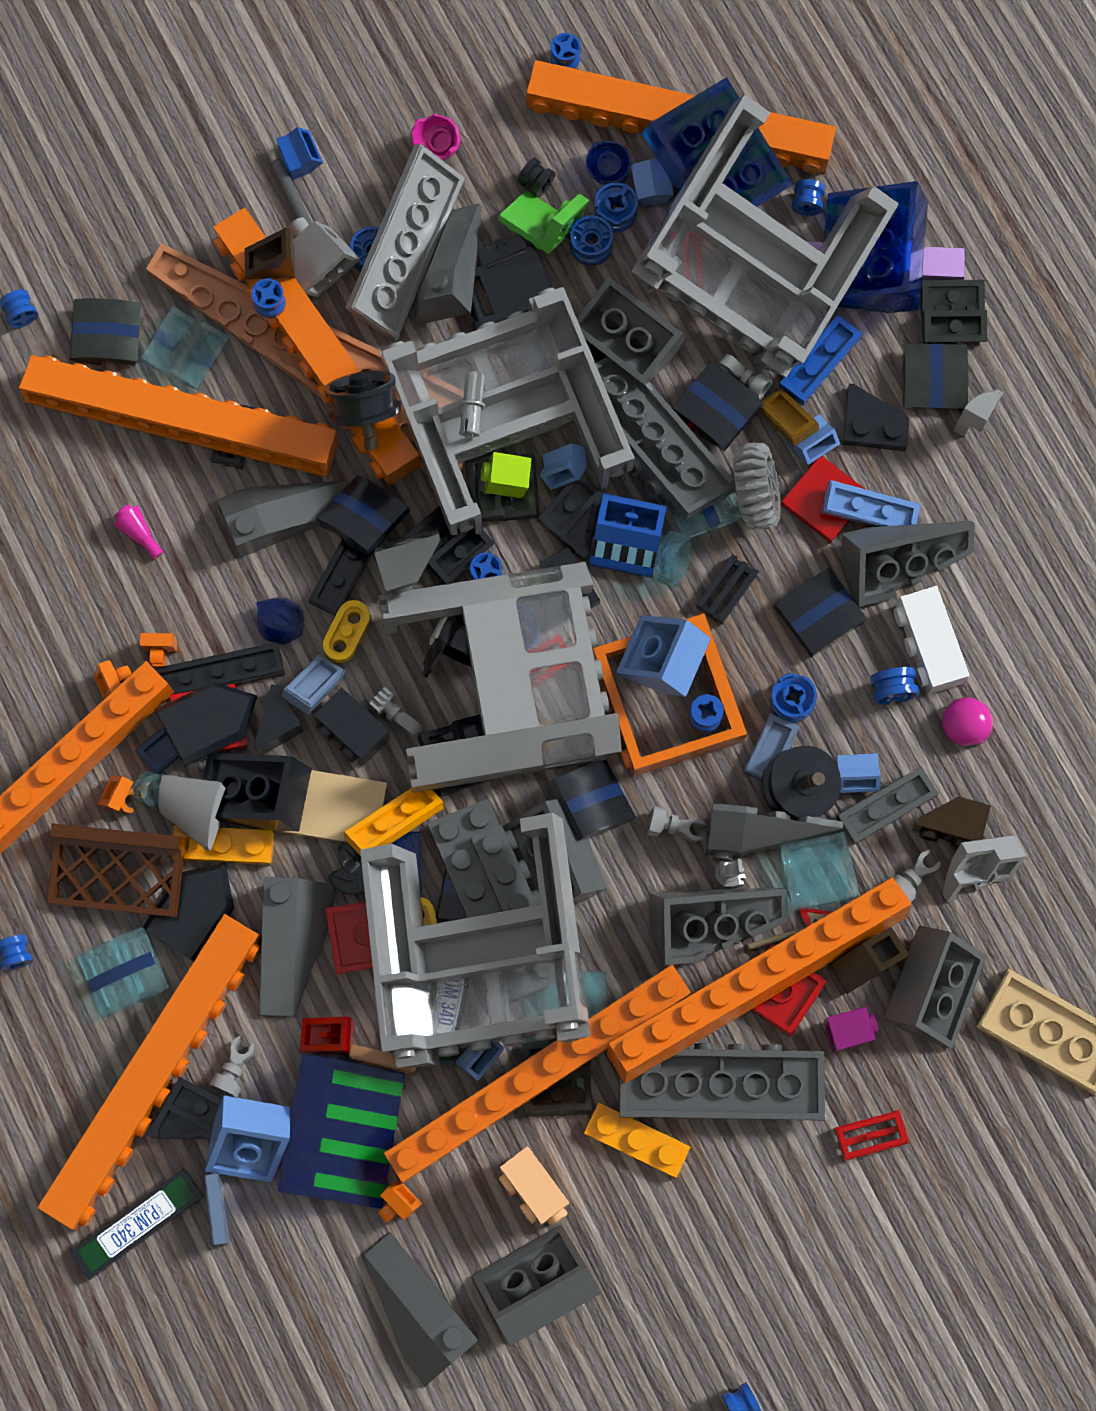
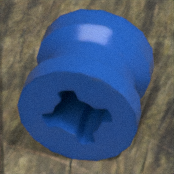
[550,33,581,69]
[792,179,825,216]
[251,278,286,318]
[0,289,38,328]
[470,552,502,580]
[689,694,724,732]
[0,935,34,971]
[721,1382,761,1411]

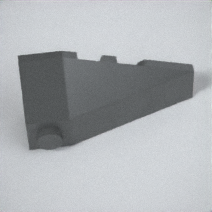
[413,204,481,325]
[217,480,349,557]
[841,521,975,607]
[706,803,843,862]
[260,877,335,1017]
[649,888,788,965]
[364,1232,479,1386]

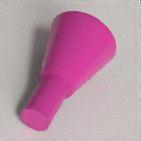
[113,504,164,560]

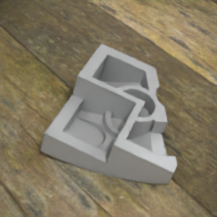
[953,389,1004,437]
[158,775,225,851]
[943,835,1027,902]

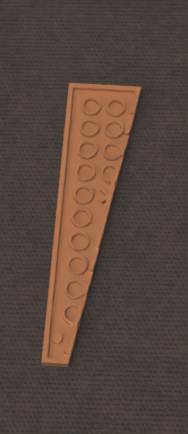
[146,243,466,474]

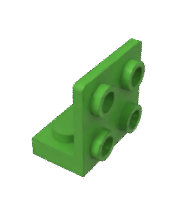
[498,191,589,254]

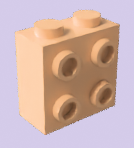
[499,1146,569,1227]

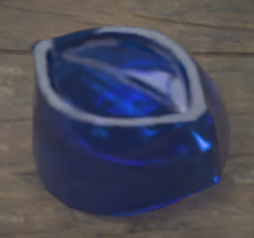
[586,141,632,186]
[256,597,305,644]

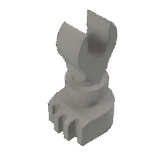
[719,354,772,400]
[368,687,422,739]
[646,806,706,843]
[893,850,941,902]
[714,859,745,889]
[209,1036,255,1097]

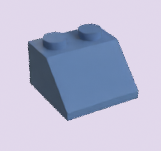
[616,615,711,697]
[205,1095,290,1183]

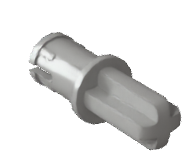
[459,372,485,438]

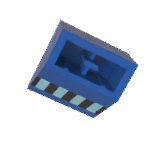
[589,493,667,578]

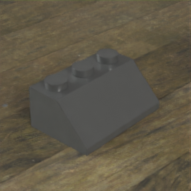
[570,277,687,385]
[374,528,440,594]
[502,799,607,905]
[884,925,986,1049]
[472,1225,601,1346]

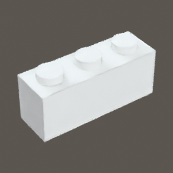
[894,586,970,695]

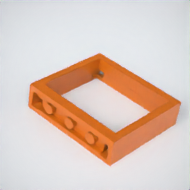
[593,613,747,777]

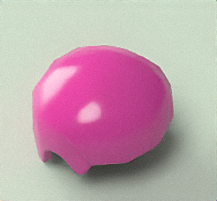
[411,113,461,161]
[942,697,993,747]

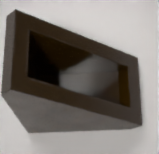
[245,228,295,280]

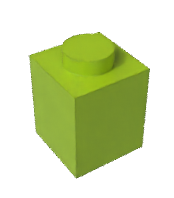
[481,452,531,499]

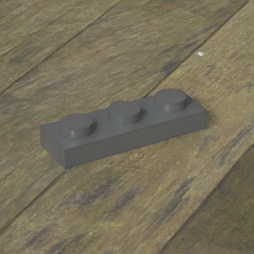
[836,766,939,845]

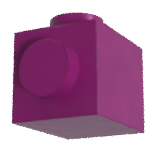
[823,1007,879,1053]

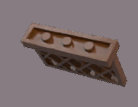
[47,823,190,917]

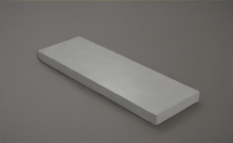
[345,144,465,340]

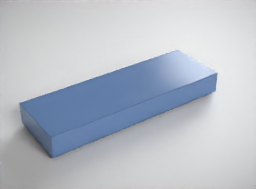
[821,480,921,527]

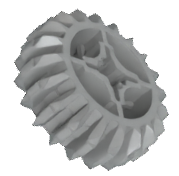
[733,442,781,530]

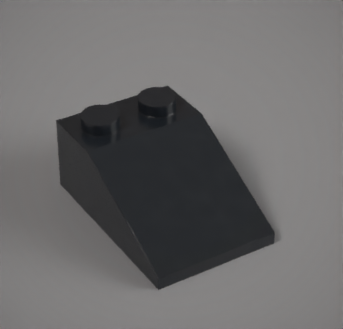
[203,753,312,832]

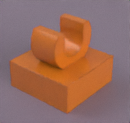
[140,633,177,667]
[93,660,132,700]
[97,775,142,813]
[378,1179,423,1223]

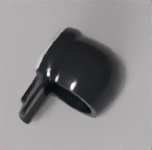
[423,614,472,678]

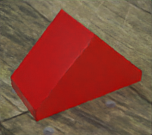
[299,1016,355,1056]

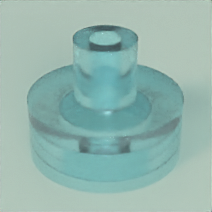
[133,771,162,806]

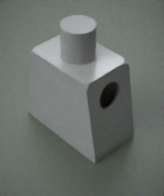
[289,217,360,298]

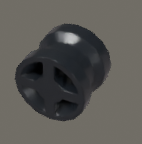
[517,157,556,197]

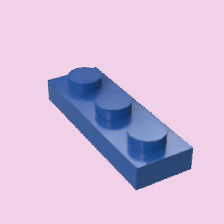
[779,315,863,406]

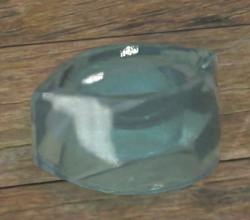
[655,531,693,587]

